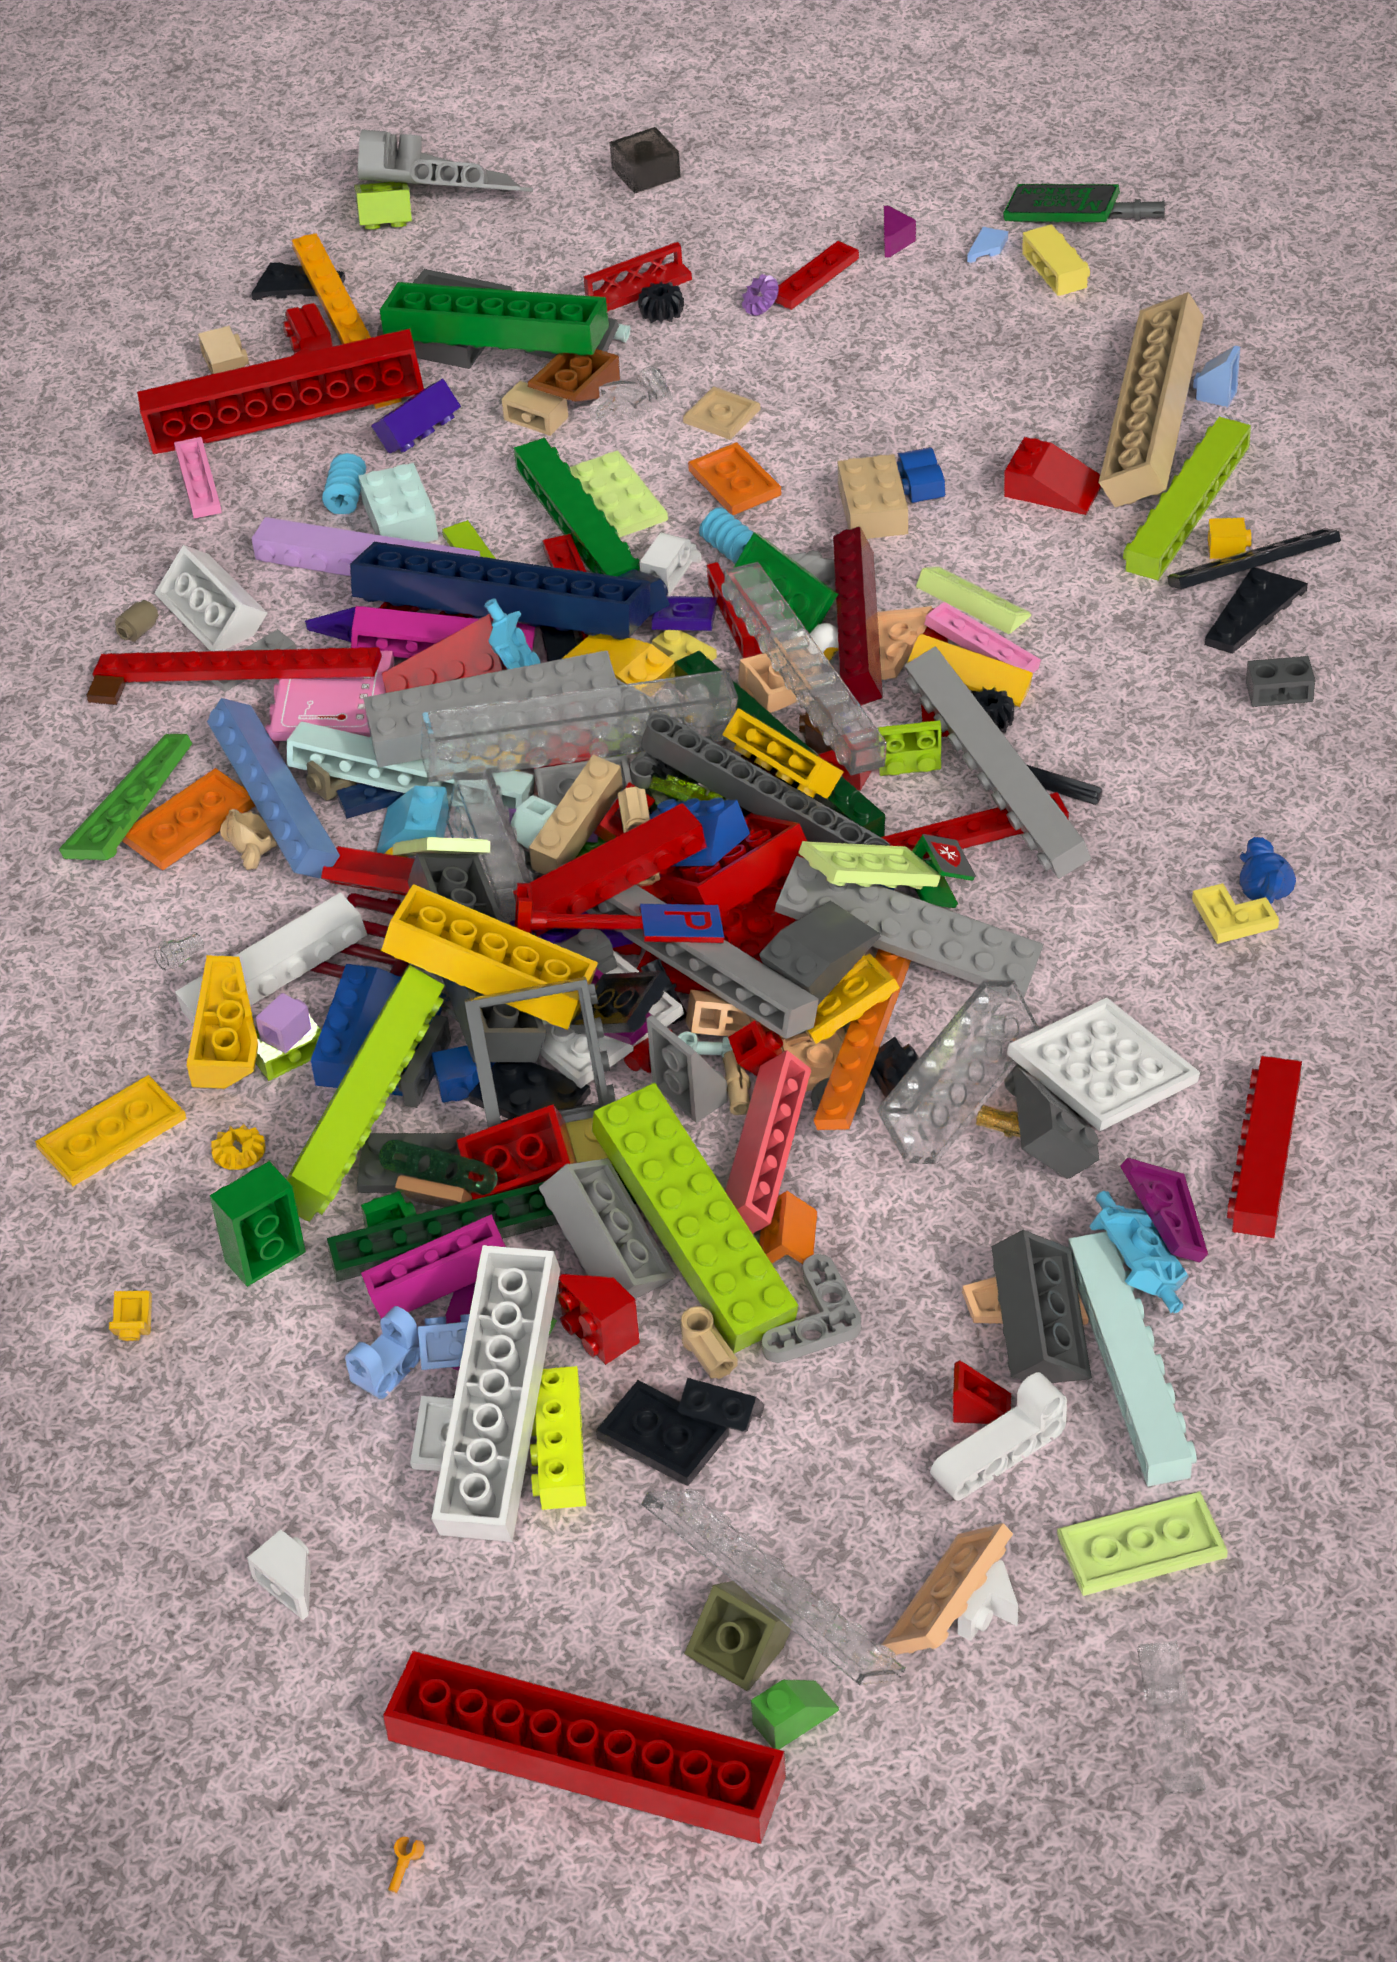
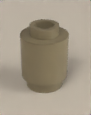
[115,600,159,642]

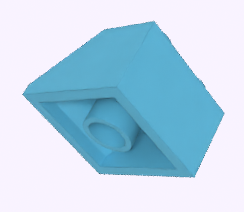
[377,786,450,854]

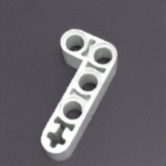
[930,1372,1067,1501]

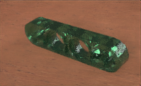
[379,1140,498,1195]

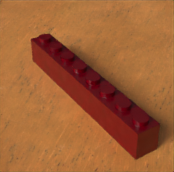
[833,526,883,708]

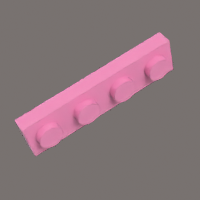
[174,437,222,519]
[925,602,1041,673]

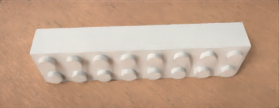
[431,1245,560,1542]

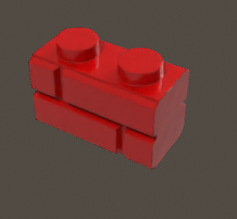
[282,303,333,353]

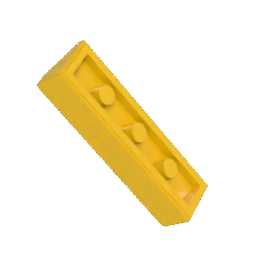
[907,634,1033,707]

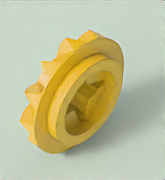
[211,1124,266,1170]

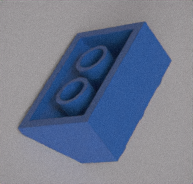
[649,798,750,866]

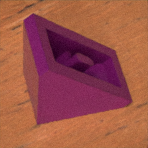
[884,205,916,258]

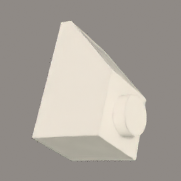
[247,1529,311,1620]

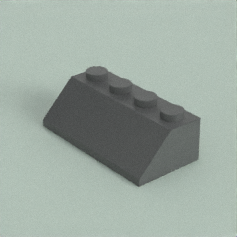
[991,1230,1092,1383]

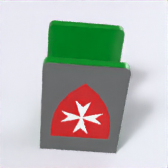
[912,834,976,908]

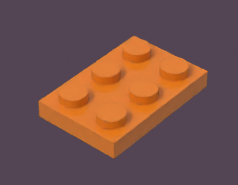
[688,442,781,515]

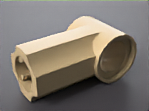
[681,1306,738,1379]

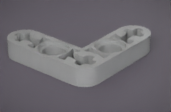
[762,1254,862,1363]

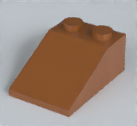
[528,349,620,402]

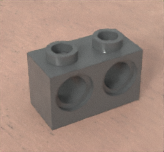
[1246,656,1315,707]

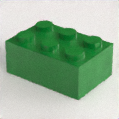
[209,1161,306,1287]

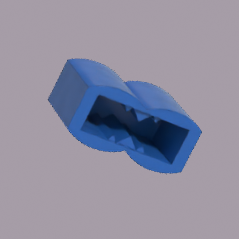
[896,447,945,503]

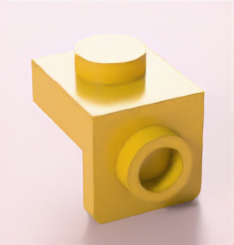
[109,1290,152,1341]

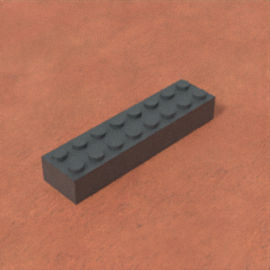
[408,853,547,1062]

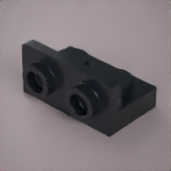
[870,1037,936,1112]
[678,1378,765,1433]

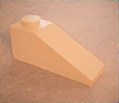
[686,990,784,1039]

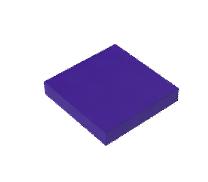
[652,596,717,631]

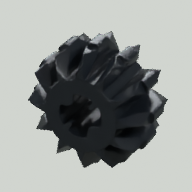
[638,282,684,324]
[971,686,1014,733]

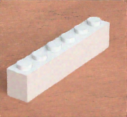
[175,892,367,1025]

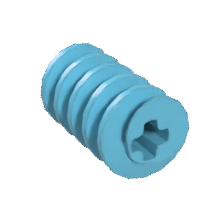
[322,453,367,514]
[699,507,754,564]

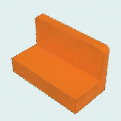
[759,1191,817,1264]

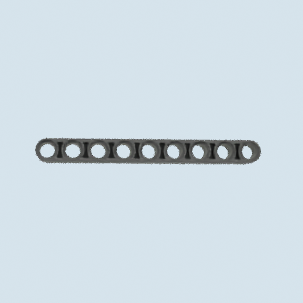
[641,713,890,846]

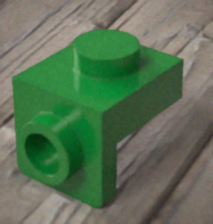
[361,1191,417,1228]

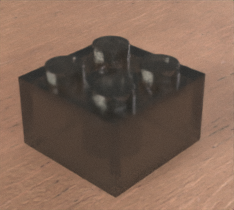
[609,127,681,194]

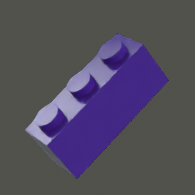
[371,378,461,453]

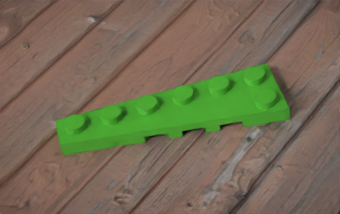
[59,734,193,861]

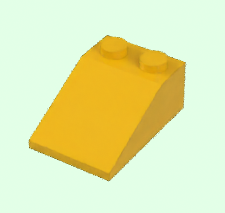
[562,634,675,699]

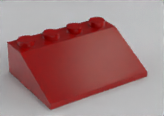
[658,813,807,919]

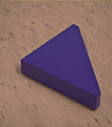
[305,607,356,642]

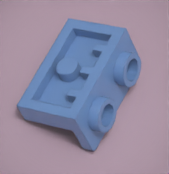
[418,1314,470,1370]

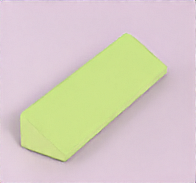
[916,566,1032,634]

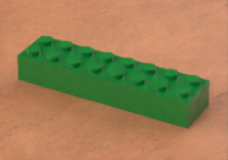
[380,282,609,356]

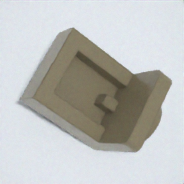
[306,761,357,801]

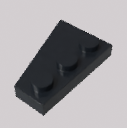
[252,262,346,300]

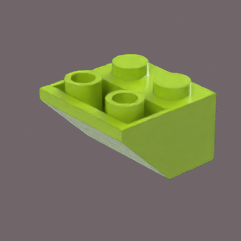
[874,720,941,776]

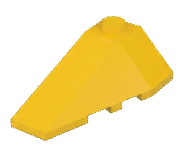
[186,955,259,1089]

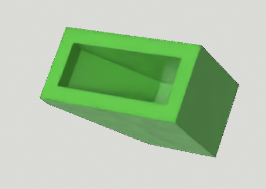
[751,1680,839,1750]

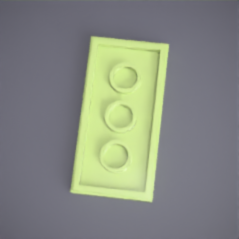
[1057,1491,1228,1596]

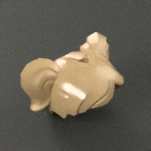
[220,809,277,870]

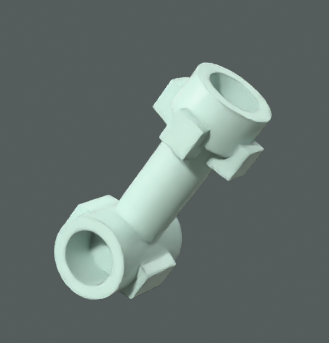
[678,1031,732,1061]

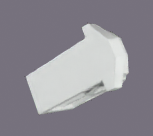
[640,533,702,596]

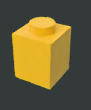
[1207,518,1251,559]

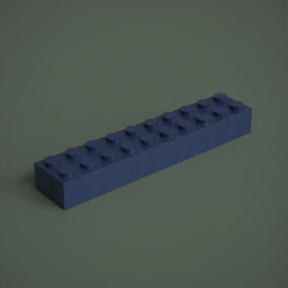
[350,541,650,639]

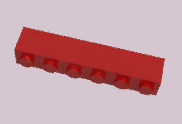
[513,803,707,937]
[1227,1056,1302,1238]

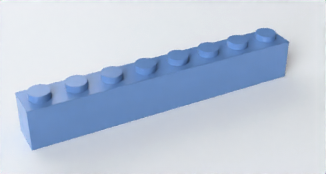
[207,698,340,879]

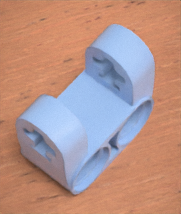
[345,1306,420,1399]

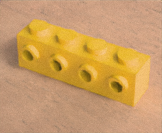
[722,708,843,799]

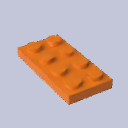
[122,768,255,871]

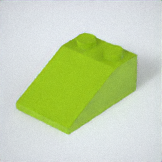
[354,182,412,229]

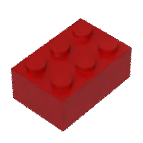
[457,1104,577,1200]

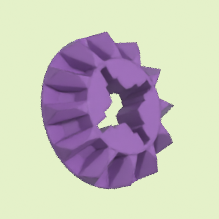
[742,274,779,316]

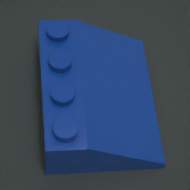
[311,964,445,1096]

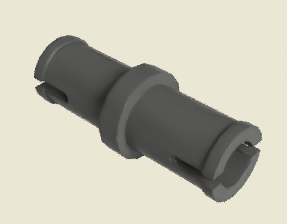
[1111,199,1165,221]

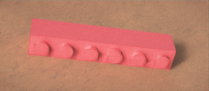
[725,1050,811,1234]

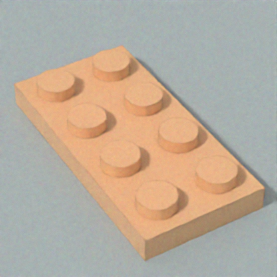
[881,1523,1013,1656]

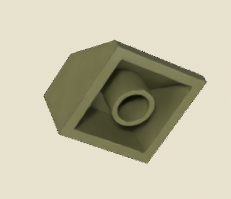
[684,1580,796,1691]

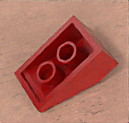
[1004,437,1101,515]

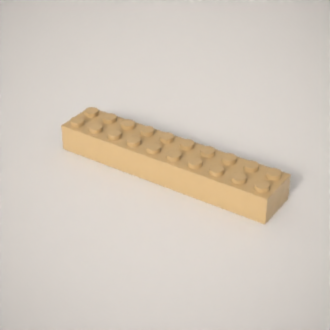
[1099,292,1204,508]

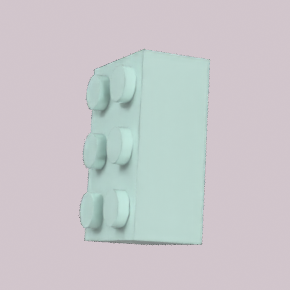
[358,463,438,542]

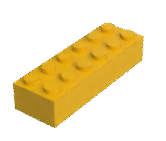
[381,884,598,1030]

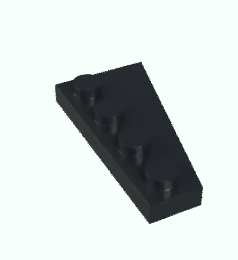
[1205,567,1308,654]

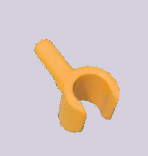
[388,1836,425,1893]

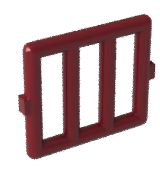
[310,893,410,979]

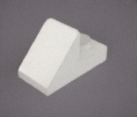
[958,1560,1018,1641]

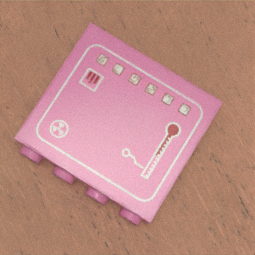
[265,651,395,750]

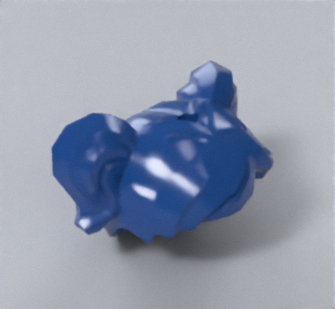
[1239,837,1296,904]

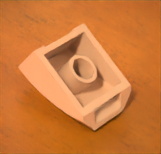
[738,645,826,713]

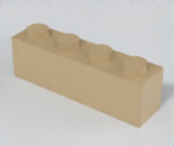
[529,755,623,875]

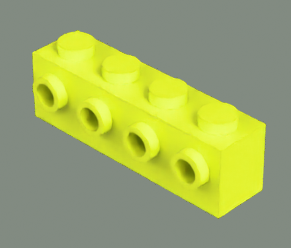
[530,1366,586,1510]

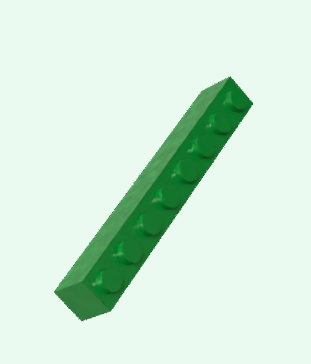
[514,437,640,577]

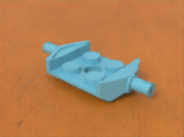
[484,598,541,669]
[1089,1191,1189,1313]

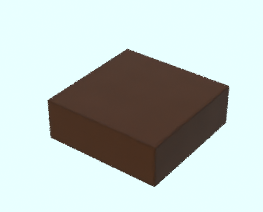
[87,675,125,705]

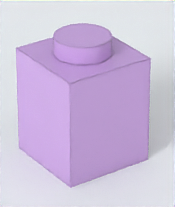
[256,993,312,1053]

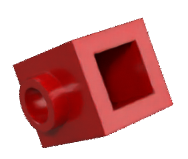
[728,1020,783,1076]

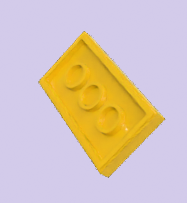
[35,1075,187,1187]

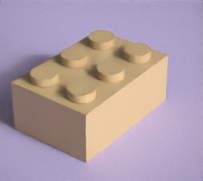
[837,454,908,539]

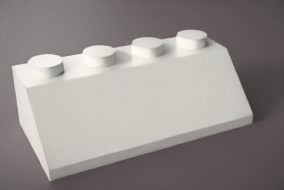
[154,545,267,651]

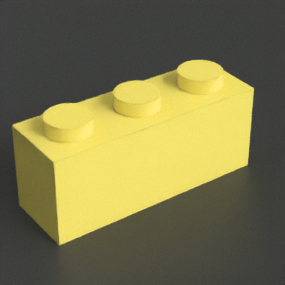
[1022,224,1090,296]

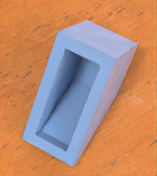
[1193,346,1240,407]

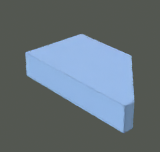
[967,227,1008,263]

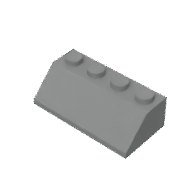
[539,1158,675,1299]

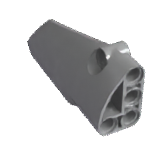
[358,129,533,192]

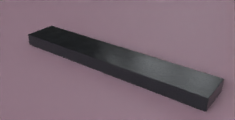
[1167,528,1341,589]

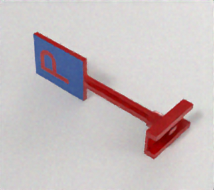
[514,883,724,943]

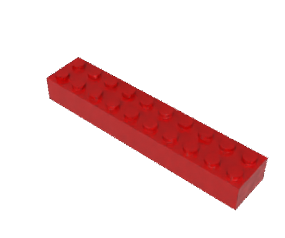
[137,329,424,454]
[383,1651,786,1844]

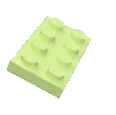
[570,450,668,538]
[799,841,941,889]

